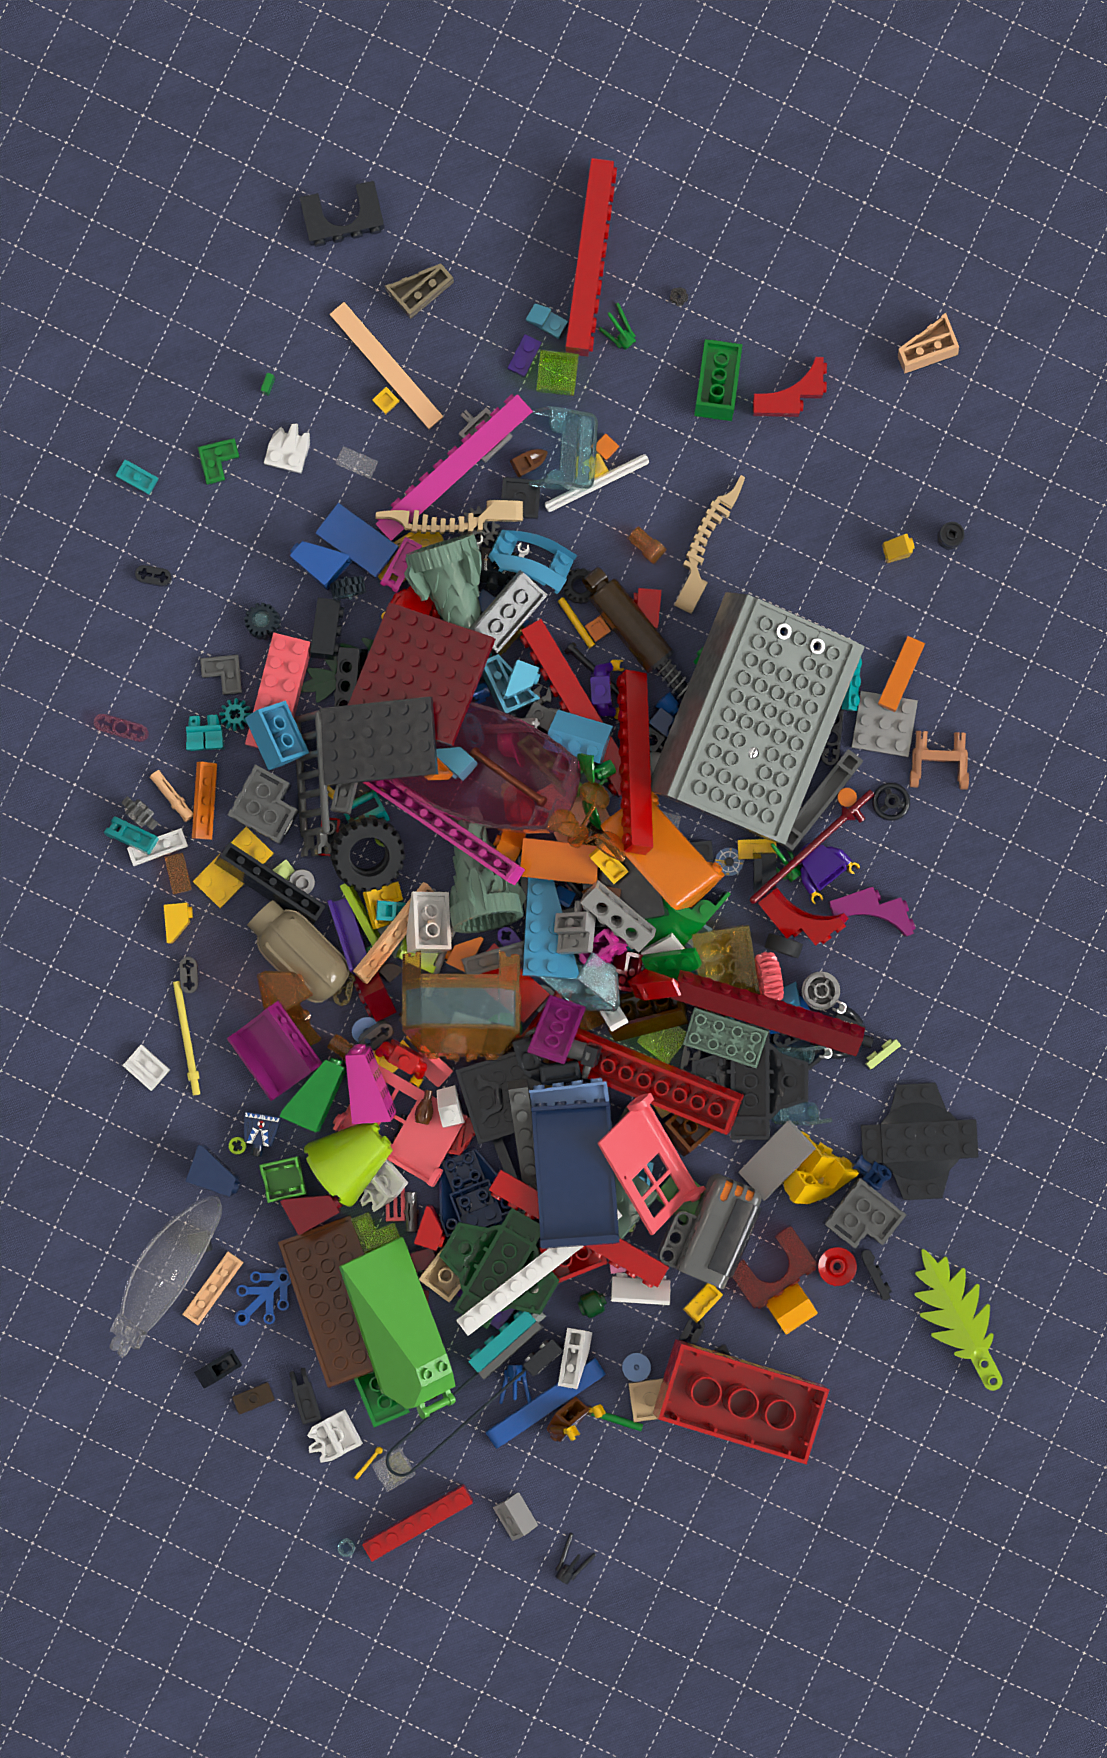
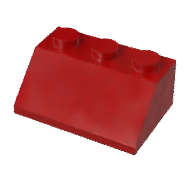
[414,1204,446,1251]

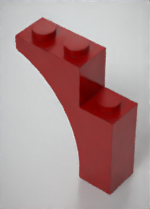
[753,357,827,417]
[758,888,849,946]

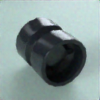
[937,522,965,550]

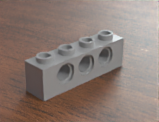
[580,880,656,952]

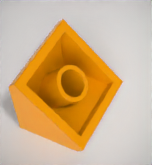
[764,1281,818,1335]

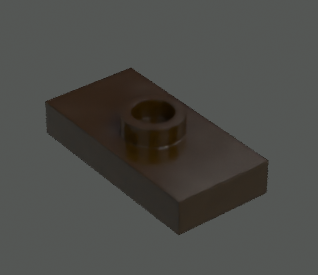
[232,1382,275,1415]

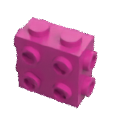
[579,928,628,967]

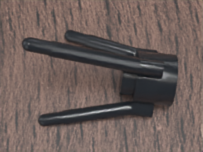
[555,1533,596,1584]

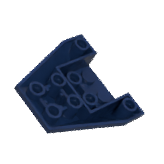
[439,1147,519,1238]

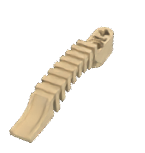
[674,475,745,614]
[375,500,523,534]

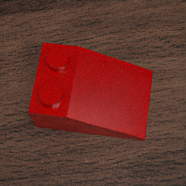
[539,1247,608,1283]

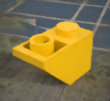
[882,534,915,563]

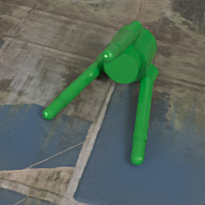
[599,303,636,350]
[771,843,801,882]

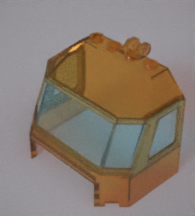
[402,951,522,1062]

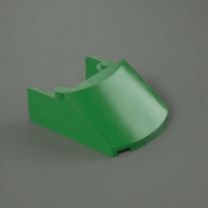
[628,891,731,948]

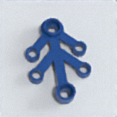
[234,1267,292,1326]

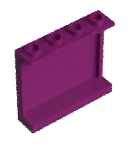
[227,1001,322,1101]

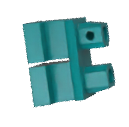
[186,715,224,751]

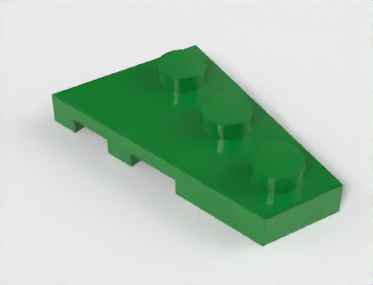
[642,947,702,979]

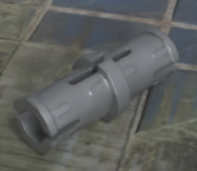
[403,1192,419,1231]

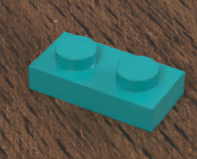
[116,460,159,495]

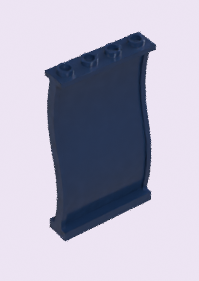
[531,1098,620,1249]

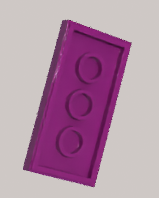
[527,995,586,1064]

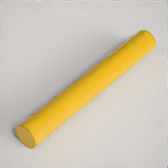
[558,597,595,649]

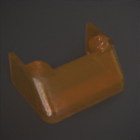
[257,971,321,1046]

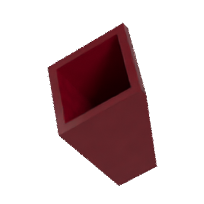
[280,1194,342,1235]

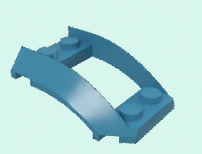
[488,530,577,594]

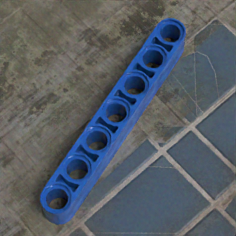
[485,1358,606,1449]

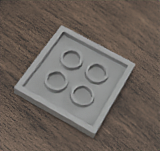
[851,691,918,757]

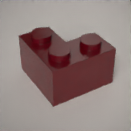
[593,951,643,992]
[353,971,397,1022]

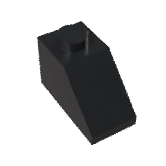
[194,1349,242,1389]

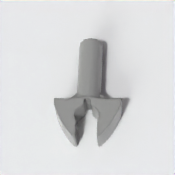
[533,685,551,705]

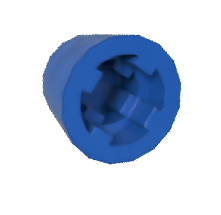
[655,691,679,716]

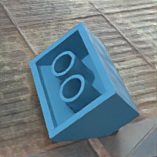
[245,701,309,770]
[544,710,613,763]

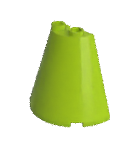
[304,1123,393,1207]

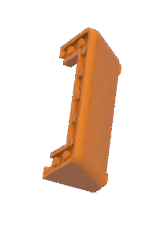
[601,792,725,910]

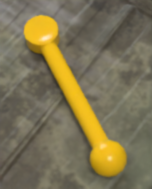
[354,1447,383,1480]

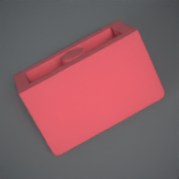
[419,1046,453,1087]

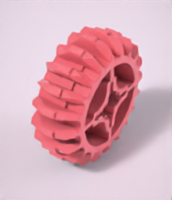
[754,952,784,1000]

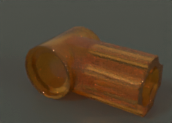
[627,526,667,564]
[327,1033,355,1062]

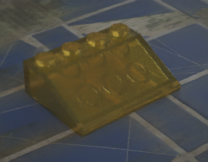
[692,924,760,1011]

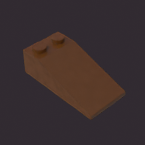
[662,1114,715,1157]

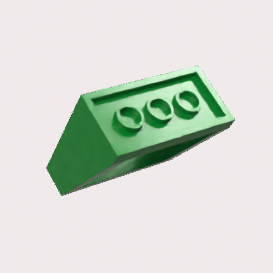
[280,1058,347,1132]

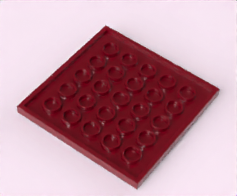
[348,602,496,746]

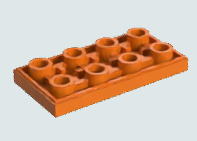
[520,838,599,885]

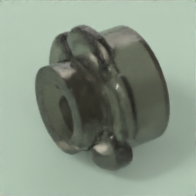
[669,287,688,306]

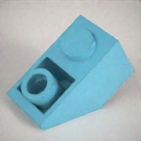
[436,747,478,781]

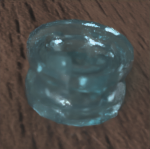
[338,1538,355,1557]

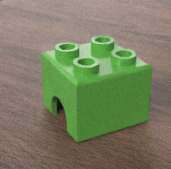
[259,1156,307,1203]

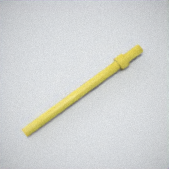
[173,981,200,1096]

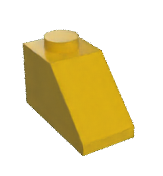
[164,903,193,944]

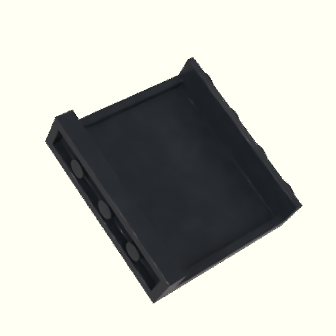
[582,851,669,930]

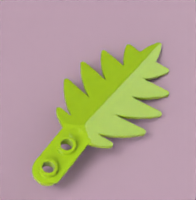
[914,1249,1003,1391]

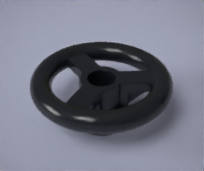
[872,783,910,821]

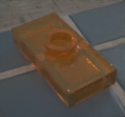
[164,853,192,895]

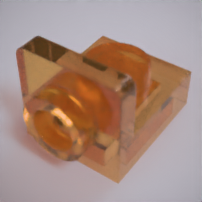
[579,1006,606,1031]

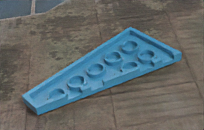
[522,877,581,980]

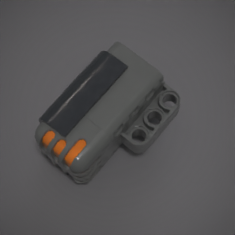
[657,1173,762,1289]

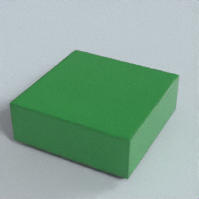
[261,373,275,396]

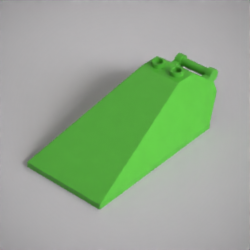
[339,1237,456,1419]

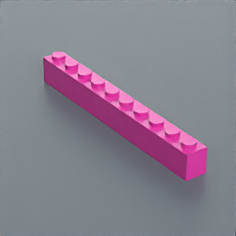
[376,394,533,541]
[363,779,525,886]

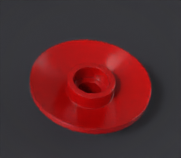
[818,1247,857,1286]

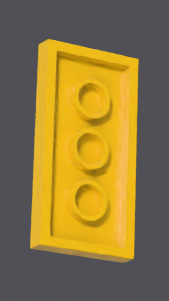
[193,827,274,908]

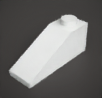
[558,1328,592,1389]

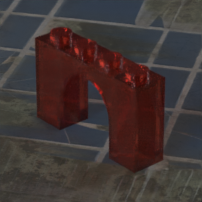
[733,1225,817,1309]

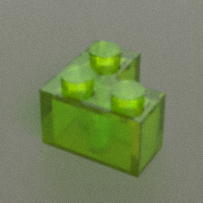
[351,1211,401,1254]

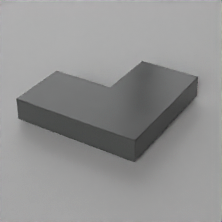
[200,655,242,695]

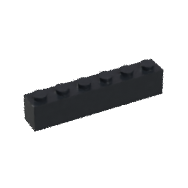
[214,842,325,925]

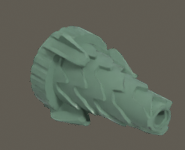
[404,533,482,630]
[449,808,526,933]

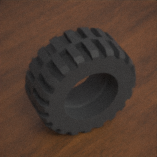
[330,815,405,892]

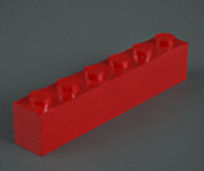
[362,1484,473,1562]

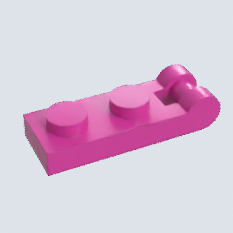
[380,536,422,593]

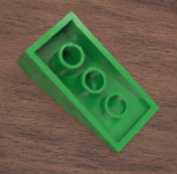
[694,339,743,421]
[354,1372,410,1427]

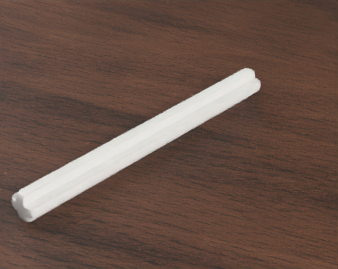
[545,454,649,512]

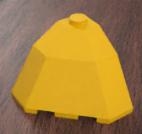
[784,1131,859,1204]

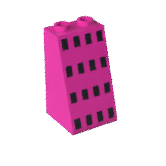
[345,1044,396,1124]

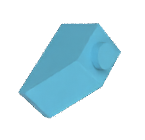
[502,660,540,700]

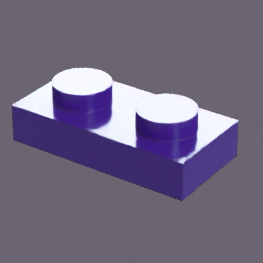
[508,334,542,378]

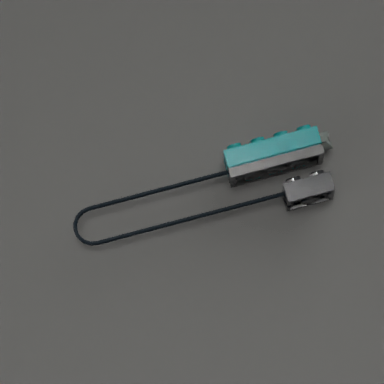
[386,1311,564,1477]

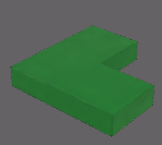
[198,438,240,485]

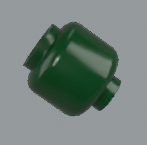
[577,1290,607,1318]

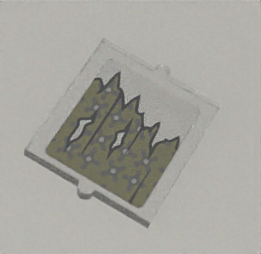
[371,1447,416,1492]

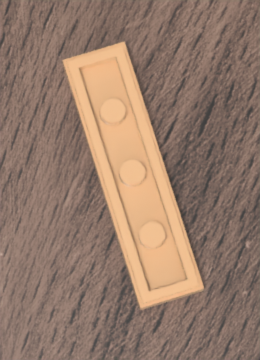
[183,1251,244,1325]

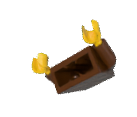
[546,1397,606,1442]

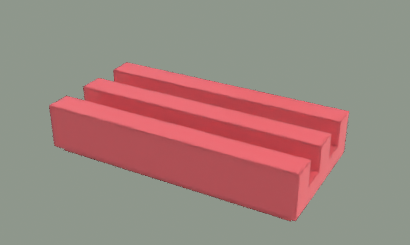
[386,1188,406,1221]

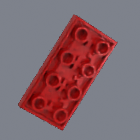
[474,943,550,1023]

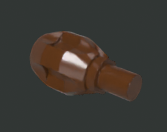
[415,1090,434,1125]

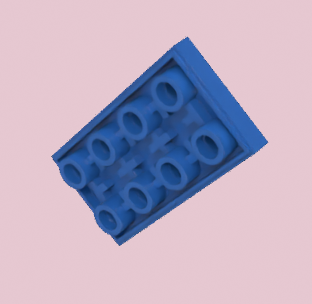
[316,503,399,578]

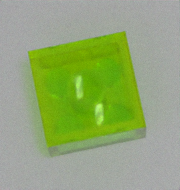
[537,350,579,396]

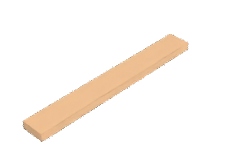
[330,302,443,429]

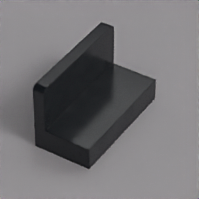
[753,852,776,894]

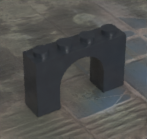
[300,181,385,247]

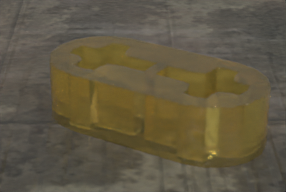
[333,972,355,1006]

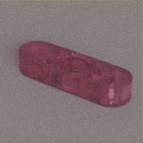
[94,714,149,742]

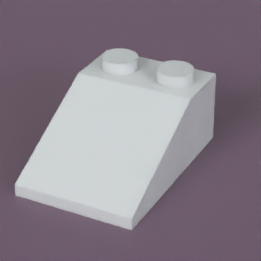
[406,892,452,953]

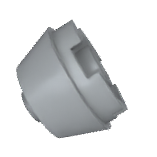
[802,972,840,1010]

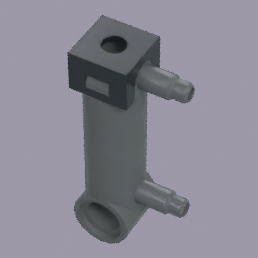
[525,1026,602,1079]

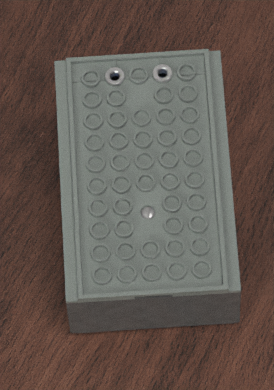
[651,592,865,844]

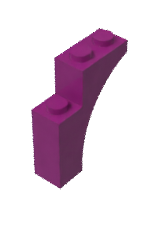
[828,887,915,937]

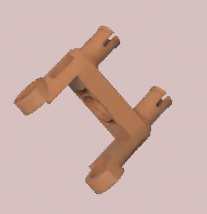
[910,731,969,790]

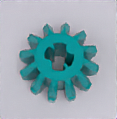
[219,698,251,731]

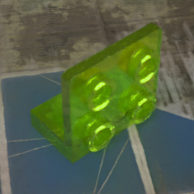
[636,1026,687,1064]

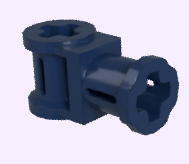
[851,1154,892,1190]

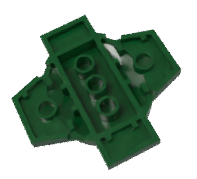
[439,1208,560,1329]

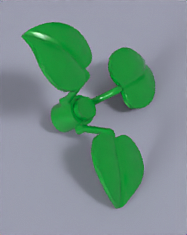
[564,753,616,830]

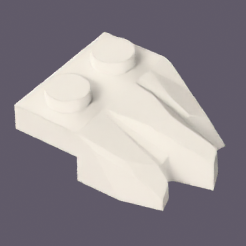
[264,424,310,474]
[360,1159,408,1212]
[307,1409,363,1463]

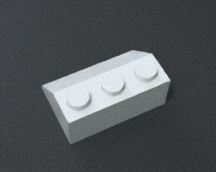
[611,1273,670,1305]

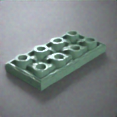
[683,1008,769,1068]

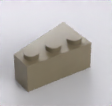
[385,263,454,319]

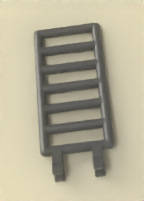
[294,710,332,857]

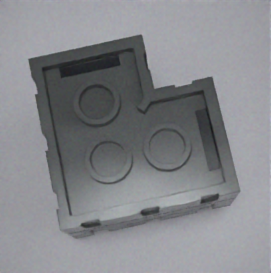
[228,764,299,845]
[822,1177,906,1249]

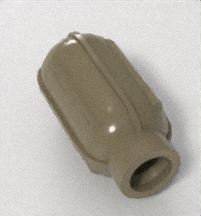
[247,900,350,1003]

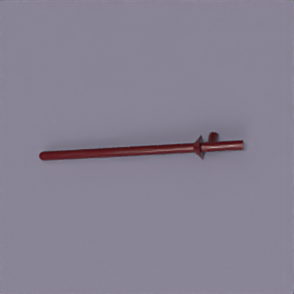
[750,790,874,904]

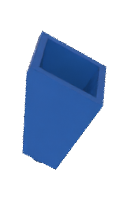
[290,541,352,590]

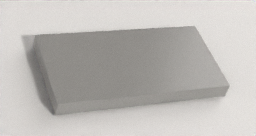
[738,1120,816,1200]

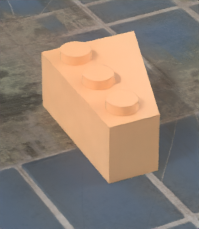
[898,313,959,374]

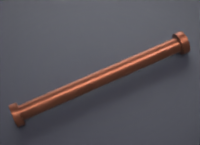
[470,747,548,808]

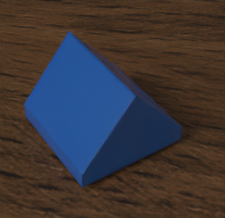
[556,885,576,908]

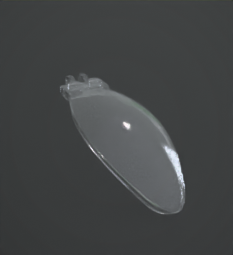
[109,1196,222,1357]

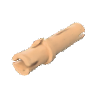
[149,770,193,822]

